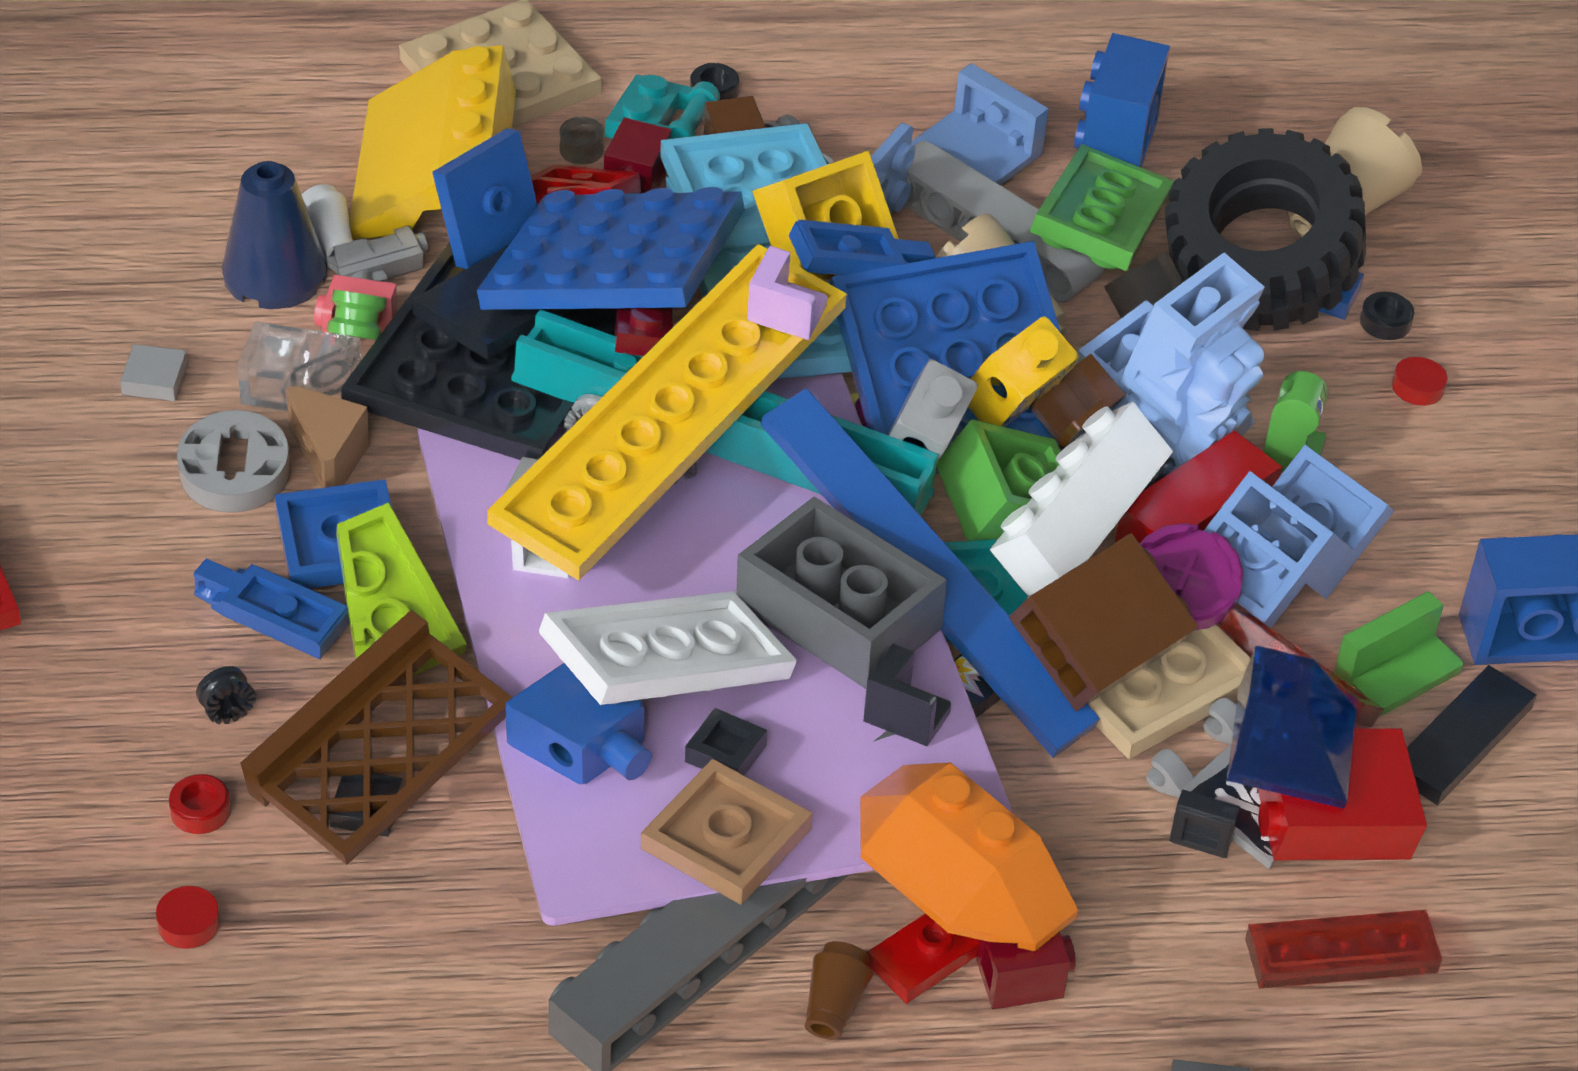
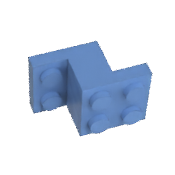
[1204,445,1394,628]

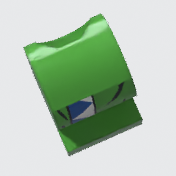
[1264,371,1328,473]

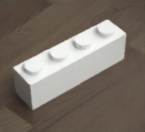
[990,401,1173,597]

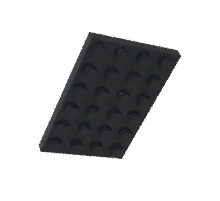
[341,241,616,460]

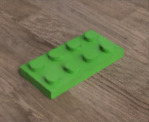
[1030,144,1174,271]

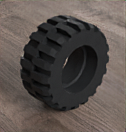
[1165,128,1366,331]

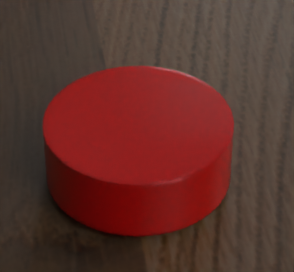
[1392,357,1448,406]
[169,774,231,834]
[156,886,220,949]

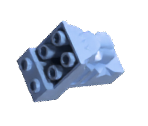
[1076,253,1265,467]

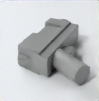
[327,226,428,282]

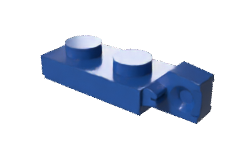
[788,220,935,275]
[193,558,350,660]

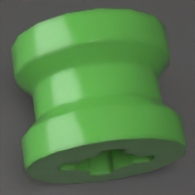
[327,289,387,340]

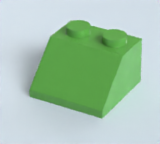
[936,419,1061,541]

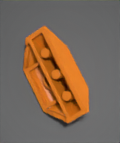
[860,762,1079,951]

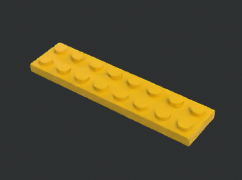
[487,244,847,581]

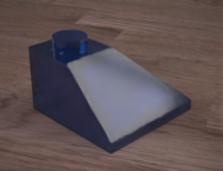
[1227,646,1357,809]

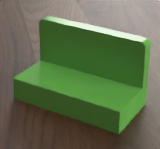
[1334,591,1463,716]

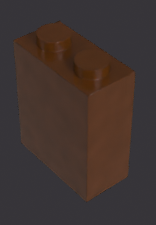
[1009,533,1199,712]

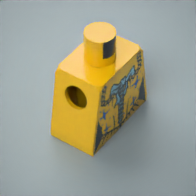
[968,316,1079,427]

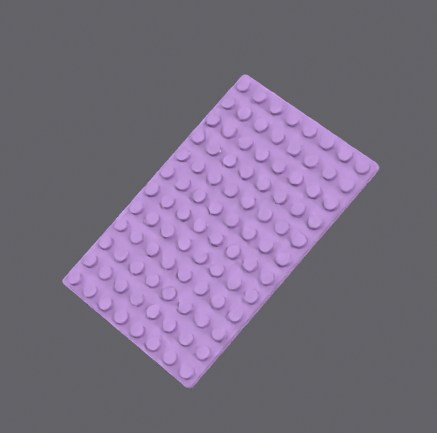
[417,373,1014,926]

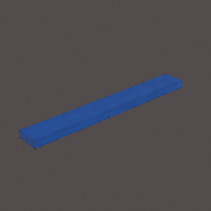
[761,388,1100,758]

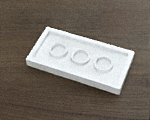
[539,591,797,705]

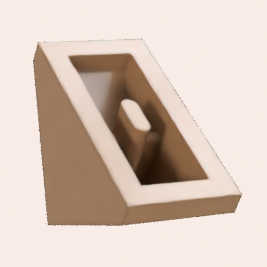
[286,386,369,488]

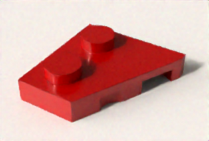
[531,165,641,205]

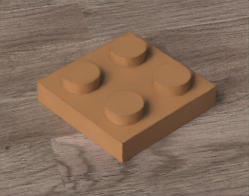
[641,759,813,905]

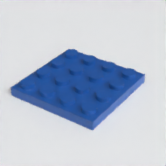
[477,187,745,310]
[829,241,1063,474]

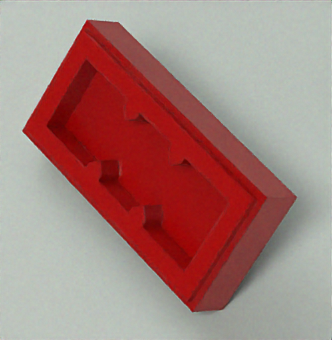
[867,913,979,1004]

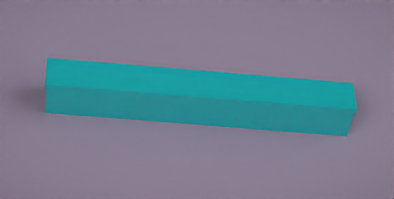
[511,309,939,516]

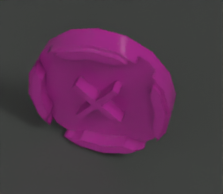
[1140,523,1244,631]

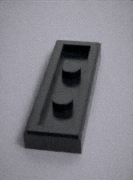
[1407,665,1537,806]

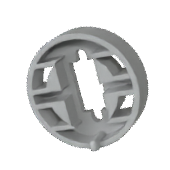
[177,410,290,513]

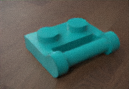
[604,74,720,139]

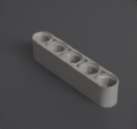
[905,141,1105,303]

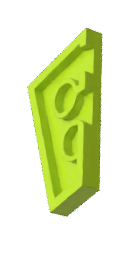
[336,502,467,675]

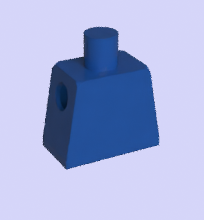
[505,663,652,784]

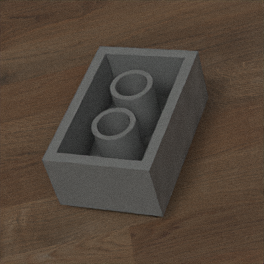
[736,496,947,689]

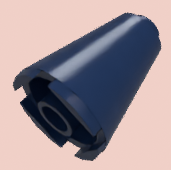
[222,161,327,310]

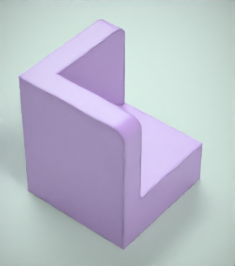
[747,246,827,340]

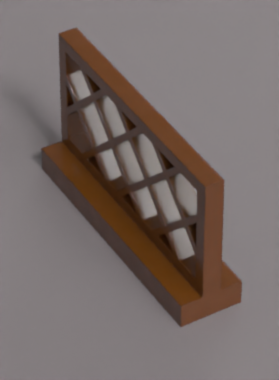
[240,610,512,865]

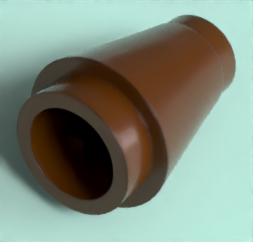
[804,941,873,1040]

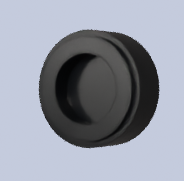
[690,63,739,100]
[1360,291,1415,340]

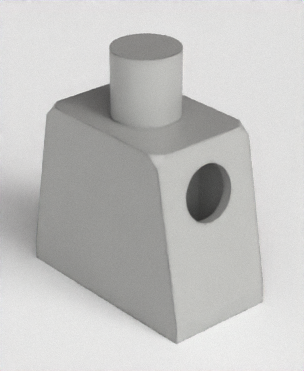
[887,359,978,462]

